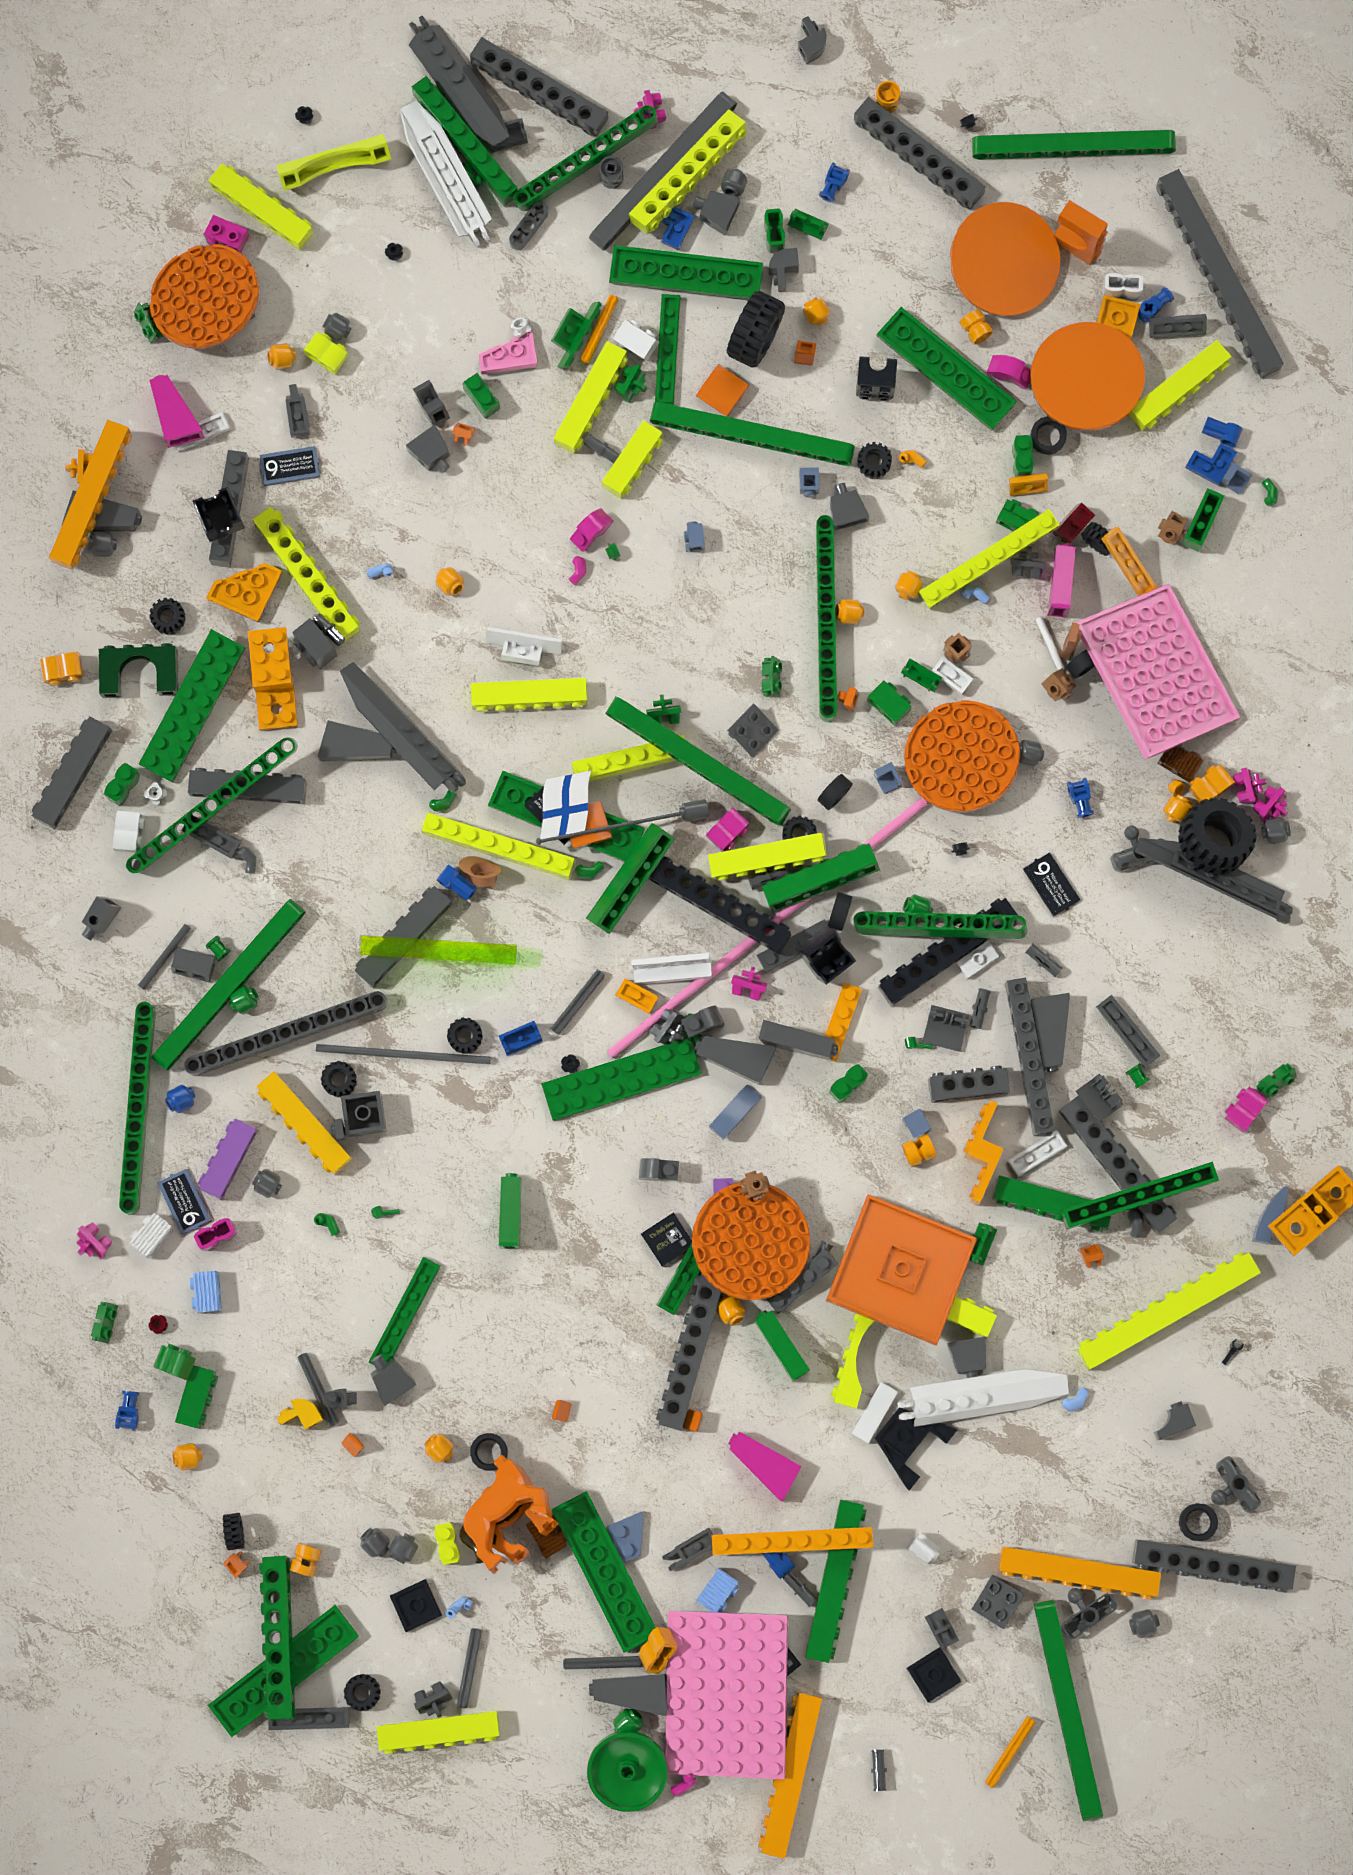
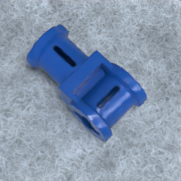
[819,162,850,203]
[1138,287,1174,322]
[1067,778,1094,818]
[115,1390,140,1431]

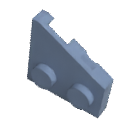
[607,1512,643,1563]

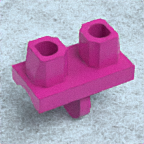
[634,90,666,129]
[1233,767,1267,804]
[1253,786,1288,823]
[731,967,767,1001]
[77,1222,112,1260]

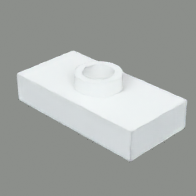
[931,656,973,695]
[956,941,999,979]

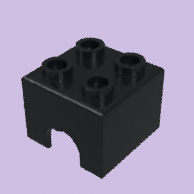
[856,356,897,401]
[192,486,245,542]
[796,926,856,985]

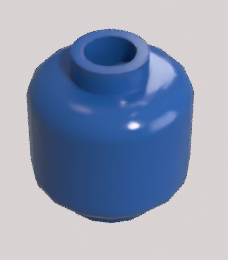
[165,1085,196,1113]

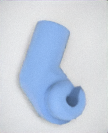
[366,563,393,579]
[961,585,990,604]
[1062,1388,1089,1411]
[446,1596,473,1618]

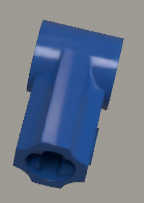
[1201,417,1243,447]
[436,864,477,901]
[761,1552,795,1579]

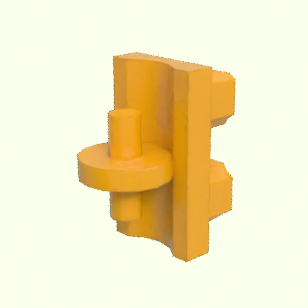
[65,449,92,484]

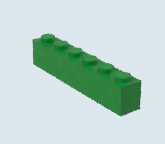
[586,823,675,934]
[762,843,880,913]
[992,1175,1111,1233]

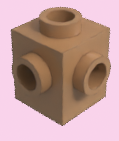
[1158,511,1189,545]
[943,633,972,664]
[1041,668,1076,702]
[740,1170,770,1200]

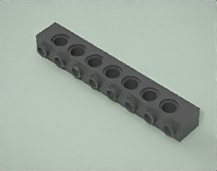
[470,37,608,137]
[854,96,986,210]
[1005,977,1055,1136]
[1058,1095,1177,1235]
[656,1273,721,1431]
[1132,1539,1296,1593]

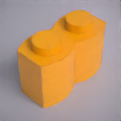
[40,652,84,686]
[1189,764,1235,803]
[639,1627,677,1674]

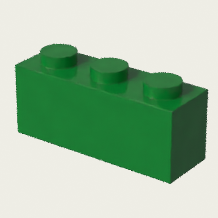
[1182,488,1225,552]
[175,1365,218,1429]

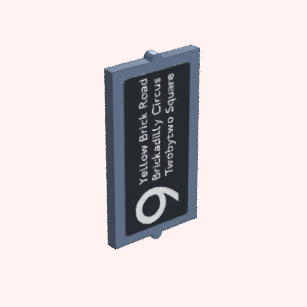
[260,446,320,486]
[157,1169,211,1235]

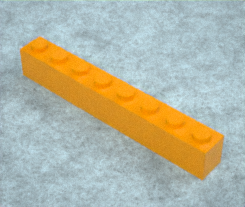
[49,419,132,570]
[712,1527,874,1555]
[998,1546,1161,1600]
[758,1692,822,1859]

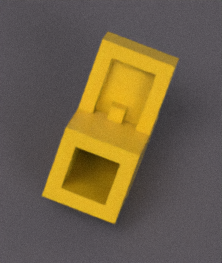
[277,1399,324,1430]

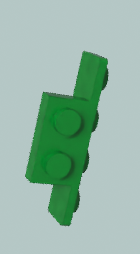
[551,301,602,369]

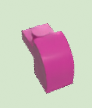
[987,355,1031,389]
[570,508,614,552]

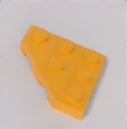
[206,563,283,623]

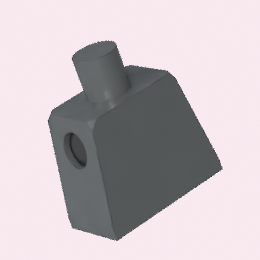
[692,191,740,235]
[406,424,450,473]
[830,483,869,531]
[82,896,122,941]
[947,1337,986,1378]
[371,1355,416,1406]

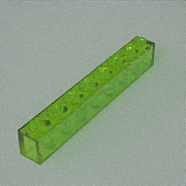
[358,935,517,964]

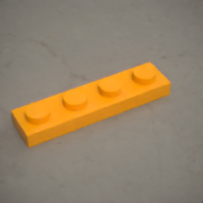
[1101,527,1157,596]
[825,983,862,1062]

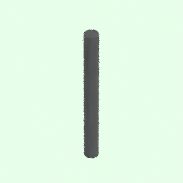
[138,924,191,990]

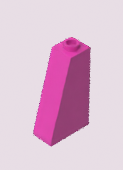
[149,375,205,448]
[1047,543,1076,618]
[728,1432,802,1502]

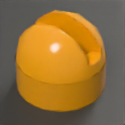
[1168,779,1185,796]

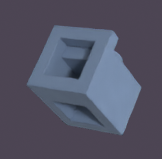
[799,467,819,498]
[684,521,705,552]

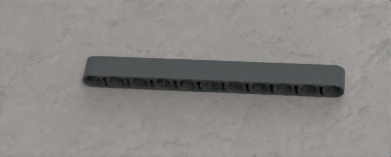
[589,91,737,251]
[184,991,388,1076]

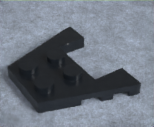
[874,1407,957,1491]

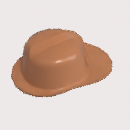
[459,856,502,889]

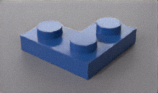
[655,206,695,250]
[1185,443,1237,486]

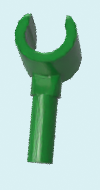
[905,1037,933,1049]
[371,1206,400,1219]

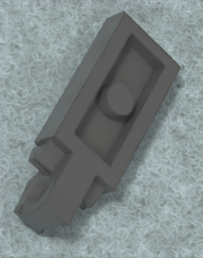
[285,384,310,438]

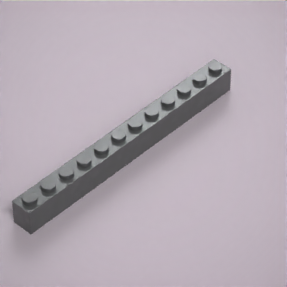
[1156,169,1284,378]

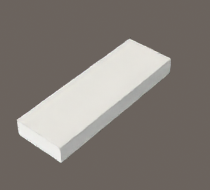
[176,412,231,452]
[1007,1130,1068,1178]
[851,1382,898,1444]

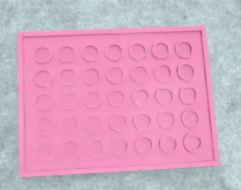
[1076,584,1240,760]
[665,1610,788,1779]

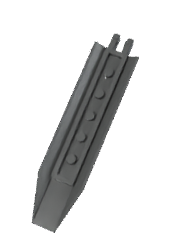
[409,16,510,146]
[340,662,466,792]
[1135,838,1293,924]

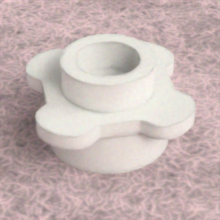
[511,318,531,337]
[144,782,167,805]

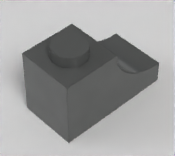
[1154,1401,1196,1440]

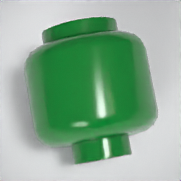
[903,894,933,913]
[229,985,259,1014]
[613,1708,643,1732]

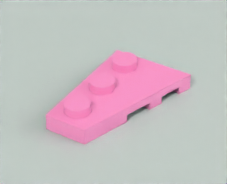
[479,330,538,375]

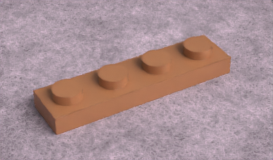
[1061,622,1082,661]

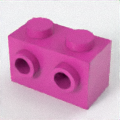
[204,215,249,253]

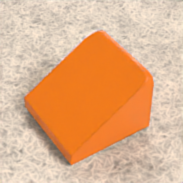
[794,340,817,366]
[552,1400,572,1422]
[683,1410,702,1432]
[342,1433,365,1457]

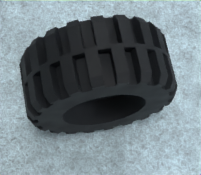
[726,291,785,368]
[1178,798,1257,875]

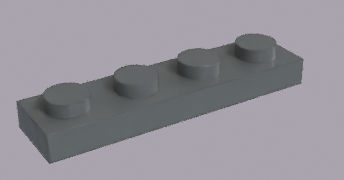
[757,919,828,973]
[1096,995,1160,1068]
[766,1248,838,1314]
[268,1707,349,1730]

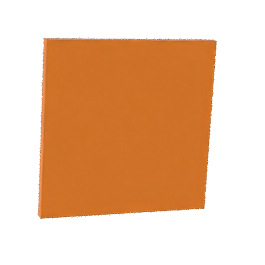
[826,1194,977,1346]

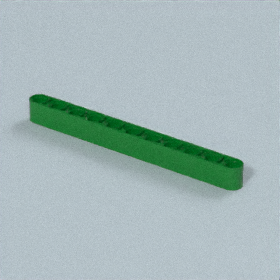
[972,130,1176,160]
[649,402,855,466]
[816,515,837,722]
[605,696,791,826]
[126,737,298,874]
[152,899,306,1071]
[119,1002,156,1215]
[1034,1599,1103,1822]

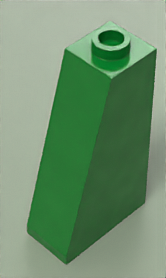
[499,1173,522,1249]
[754,1310,810,1382]

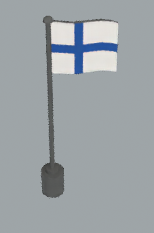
[536,771,709,845]

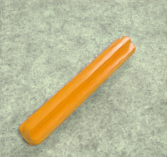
[580,295,618,364]
[985,1716,1036,1788]

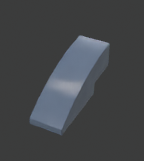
[709,1085,762,1141]
[1252,1186,1289,1244]

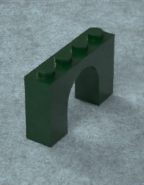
[98,643,179,698]

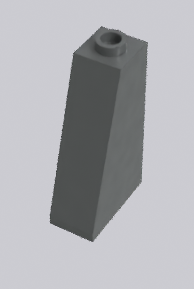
[61,490,142,532]
[317,720,397,762]
[1030,993,1070,1072]
[758,1020,838,1061]
[694,1036,776,1085]
[589,1674,667,1716]

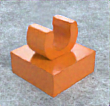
[452,422,476,446]
[837,687,859,712]
[1079,1244,1104,1268]
[223,1551,250,1578]

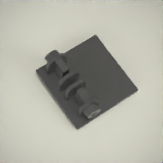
[727,703,779,757]
[922,1005,969,1052]
[1075,1073,1123,1122]
[972,1575,1025,1629]

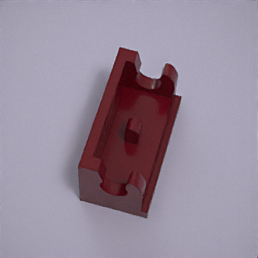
[1051,502,1095,543]

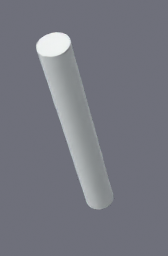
[1036,617,1065,670]

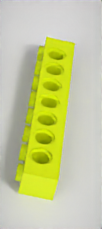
[629,109,747,235]
[252,507,360,641]

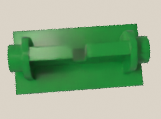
[787,209,829,240]
[134,302,164,344]
[762,656,782,697]
[901,658,943,692]
[1256,1063,1296,1099]
[969,1222,997,1266]
[91,1301,118,1344]

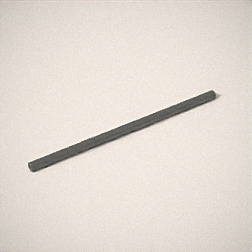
[316,1044,491,1064]

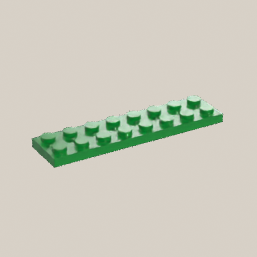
[609,245,763,300]
[876,307,1017,431]
[138,629,246,783]
[488,771,645,862]
[541,1038,702,1121]
[552,1491,656,1653]
[208,1604,359,1737]

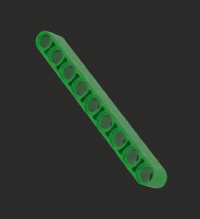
[514,105,658,211]
[853,911,1028,939]

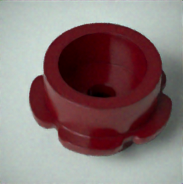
[148,1315,168,1334]

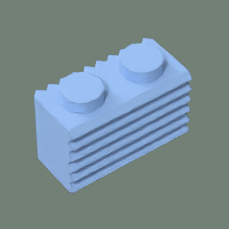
[190,1271,222,1313]
[696,1568,740,1612]

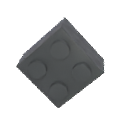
[292,618,338,670]
[341,1091,387,1137]

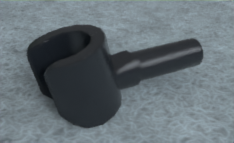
[1221,1339,1244,1365]

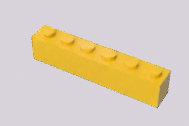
[256,1071,353,1175]

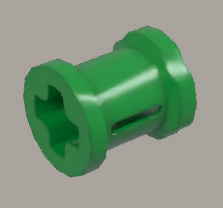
[206,936,231,961]
[1125,1063,1150,1089]

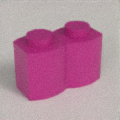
[706,807,749,852]
[1224,1086,1268,1133]
[193,1218,238,1251]

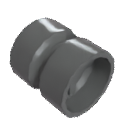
[599,156,624,189]

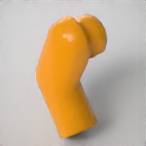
[899,450,927,468]

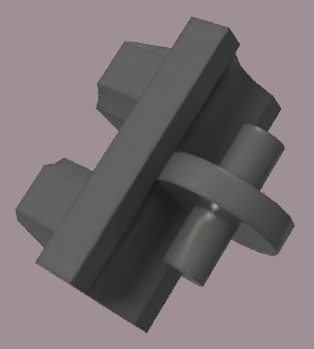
[1010,546,1046,579]
[650,1009,685,1045]
[322,1388,357,1410]
[925,1608,959,1650]
[414,1681,453,1718]

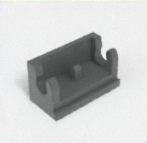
[490,118,528,153]
[171,947,215,983]

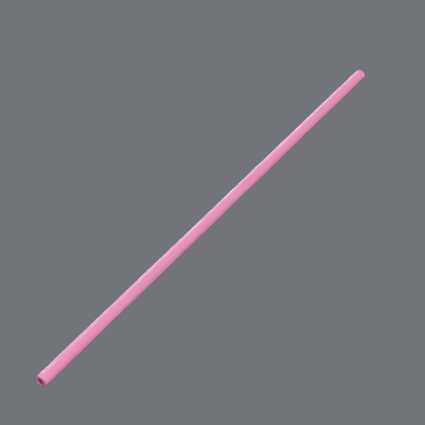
[607,797,929,1058]

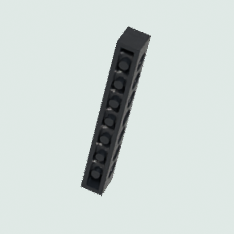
[648,856,791,955]
[878,898,1018,1007]

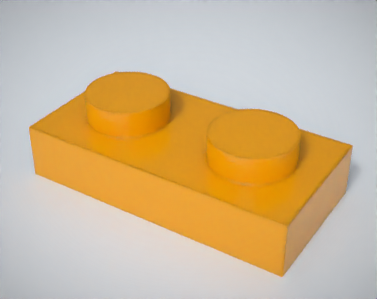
[1009,473,1048,496]
[615,978,659,1014]

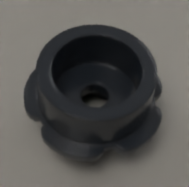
[295,106,314,124]
[959,114,977,130]
[385,242,403,261]
[951,842,970,856]
[561,1054,580,1074]

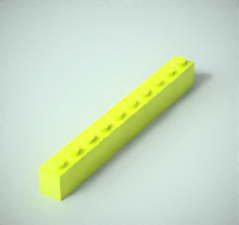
[1076,1252,1261,1370]

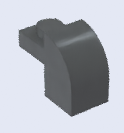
[798,16,826,64]
[769,248,799,292]
[413,380,450,426]
[681,1005,724,1038]
[639,1158,679,1181]

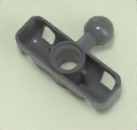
[1110,825,1164,872]
[1211,1456,1261,1513]
[1062,1588,1118,1639]

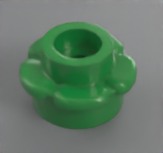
[605,543,621,561]

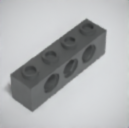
[928,1066,1010,1102]

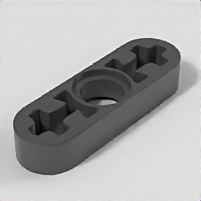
[509,202,548,250]

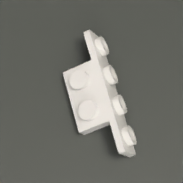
[486,627,562,666]

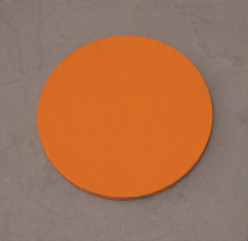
[950,202,1060,316]
[150,244,259,349]
[1030,322,1145,431]
[904,700,1020,812]
[692,1182,810,1300]

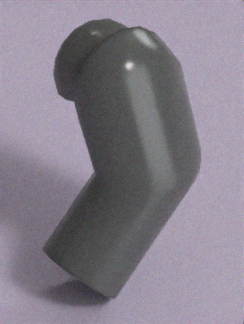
[237,847,256,874]
[1127,1208,1144,1238]

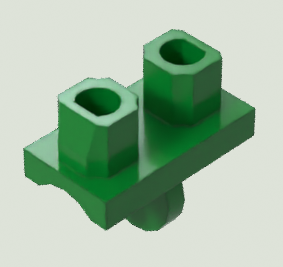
[613,364,647,403]
[646,694,682,724]

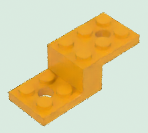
[248,627,298,731]
[963,1100,1004,1206]
[1267,1165,1353,1257]

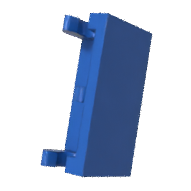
[499,1021,543,1056]

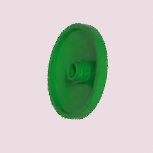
[587,1731,668,1812]

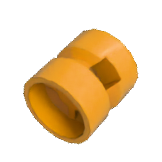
[875,80,901,113]
[959,309,994,345]
[901,1134,937,1168]
[289,1543,322,1577]

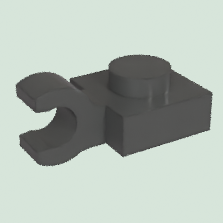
[331,1119,346,1141]

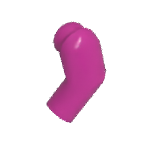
[568,556,587,585]
[671,1773,696,1797]

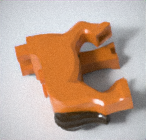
[459,1455,559,1574]

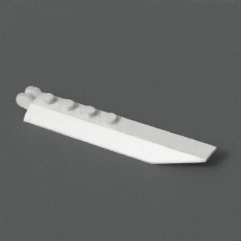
[400,101,492,247]
[898,1369,1069,1426]

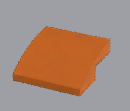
[696,364,750,417]
[570,801,612,849]

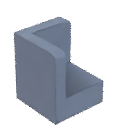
[1220,463,1252,494]
[874,762,902,794]
[902,1109,931,1138]

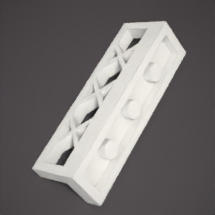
[632,953,712,985]

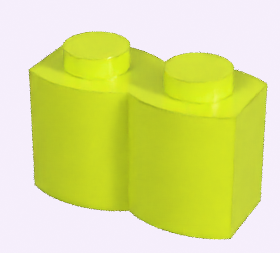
[304,332,348,374]
[435,1522,460,1565]

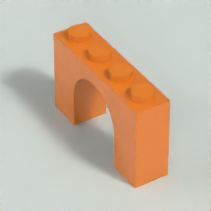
[1053,200,1108,265]

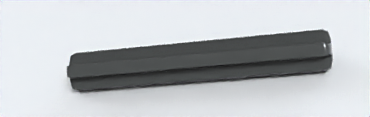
[551,969,605,1035]
[298,1353,339,1427]
[457,1628,482,1708]
[563,1656,642,1670]

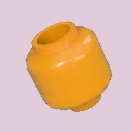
[803,297,830,326]
[267,343,296,370]
[436,567,464,596]
[895,571,923,601]
[835,599,864,624]
[1163,794,1192,824]
[716,1295,745,1326]
[424,1434,454,1463]
[172,1443,202,1471]

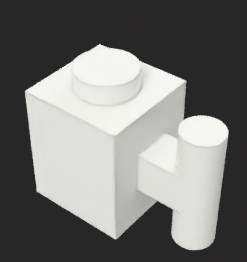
[908,1533,940,1564]

